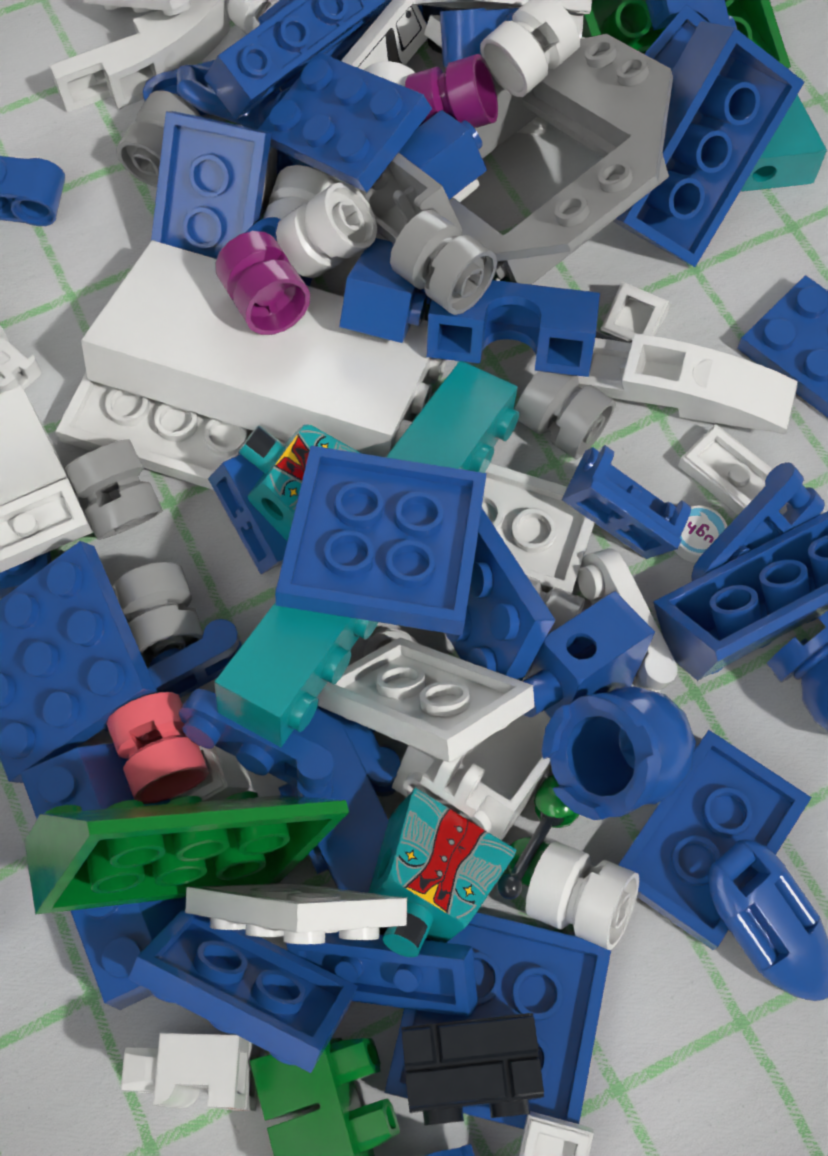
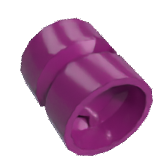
[405,54,498,128]
[215,231,310,335]

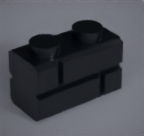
[401,1013,544,1126]

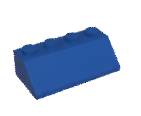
[613,21,805,267]
[653,511,828,681]
[20,743,186,1010]

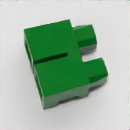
[250,1038,400,1156]

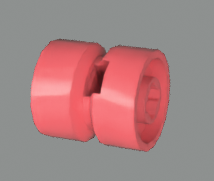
[106,692,209,804]

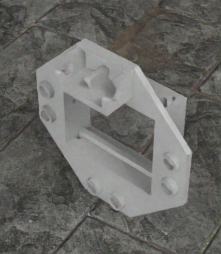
[359,34,673,285]

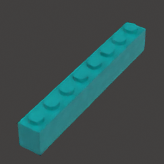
[214,361,519,747]

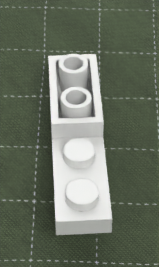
[49,0,230,113]
[578,333,798,434]

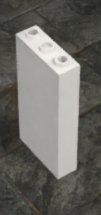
[81,240,447,457]

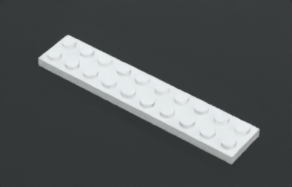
[55,372,595,593]

